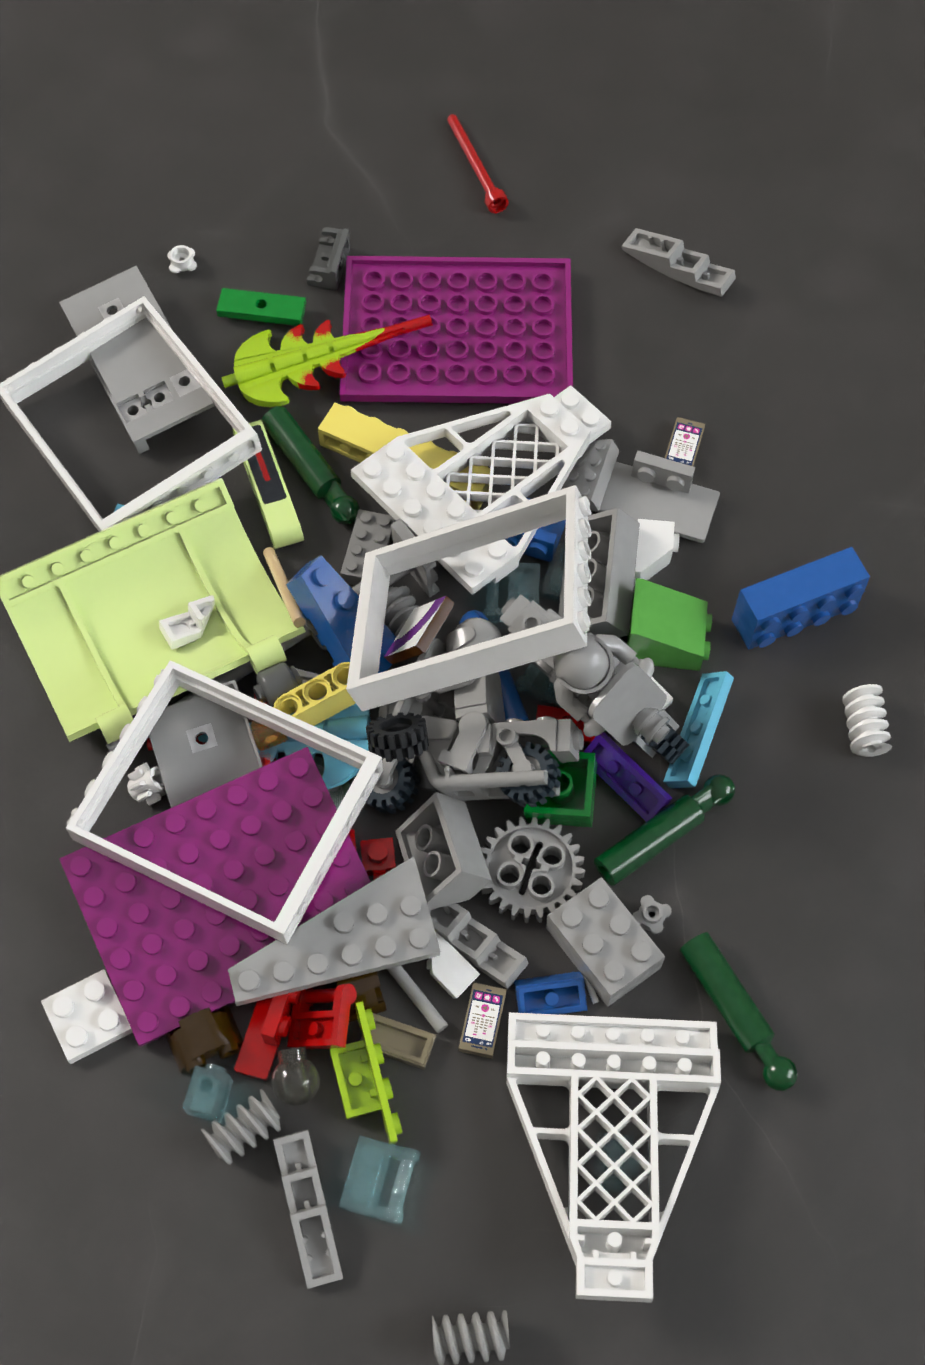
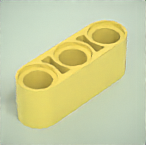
[273,662,355,726]

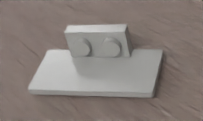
[595,450,720,543]

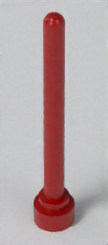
[447,114,509,213]

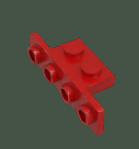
[234,990,302,1081]

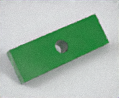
[216,288,306,326]

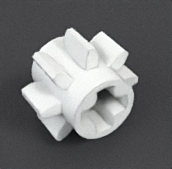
[127,762,167,806]

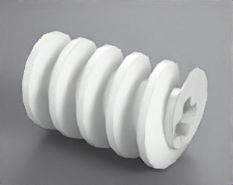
[842,684,892,757]

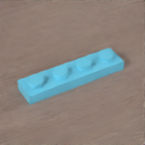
[663,671,734,788]

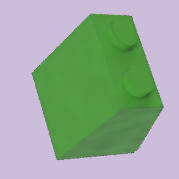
[627,578,712,671]

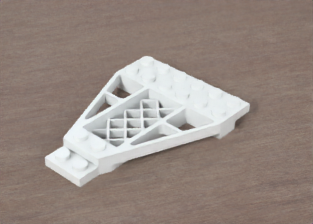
[351,385,612,595]
[506,1012,721,1303]

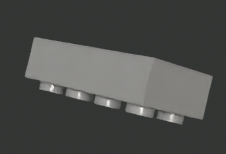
[563,439,619,511]
[340,509,396,585]

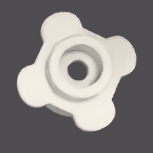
[167,245,197,273]

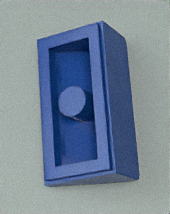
[514,972,588,1015]

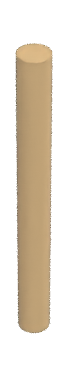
[263,547,306,628]

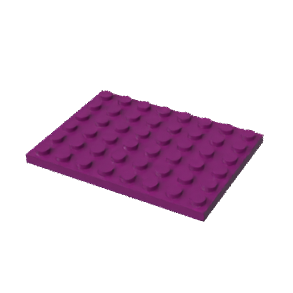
[340,256,573,404]
[59,747,371,1047]

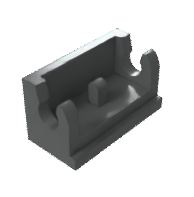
[307,227,351,291]

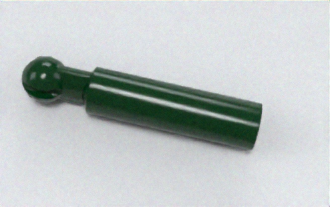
[262,406,360,525]
[594,774,735,886]
[680,932,798,1091]

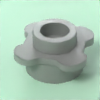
[632,895,672,934]

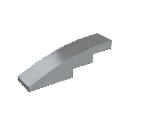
[621,228,736,297]
[429,903,529,989]
[273,1129,343,1289]

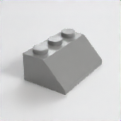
[395,792,492,910]

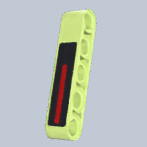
[232,420,304,549]

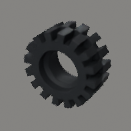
[366,712,429,762]

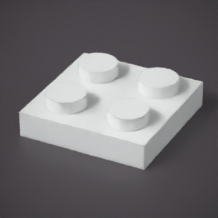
[41,969,133,1064]

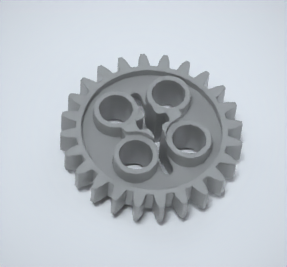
[481,817,585,923]

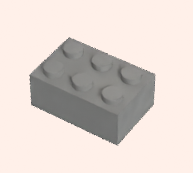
[546,877,665,1007]

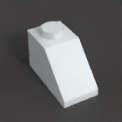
[634,519,680,586]

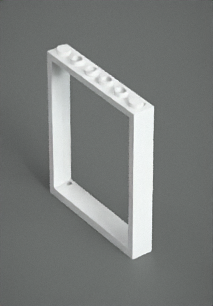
[0,296,262,531]
[346,485,592,711]
[66,660,383,944]

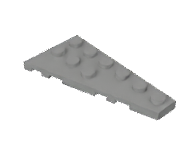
[228,856,441,1006]

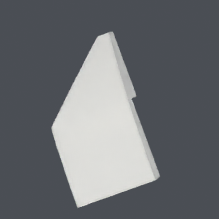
[159,595,215,650]
[427,931,480,999]

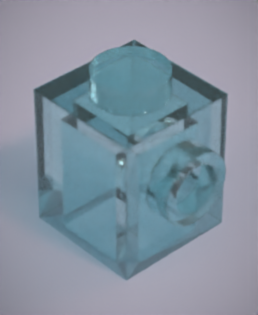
[183,1064,233,1123]
[593,1133,639,1190]

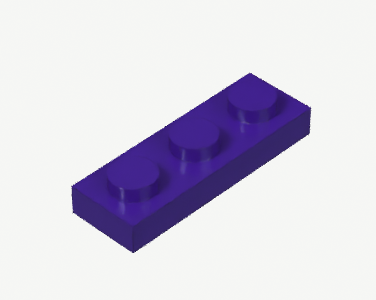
[584,732,672,822]

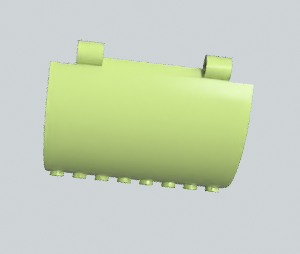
[0,478,306,744]

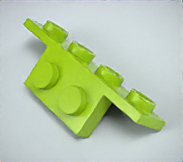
[330,1001,402,1145]

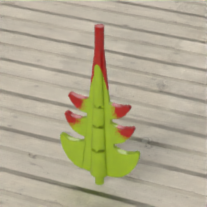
[221,314,433,407]

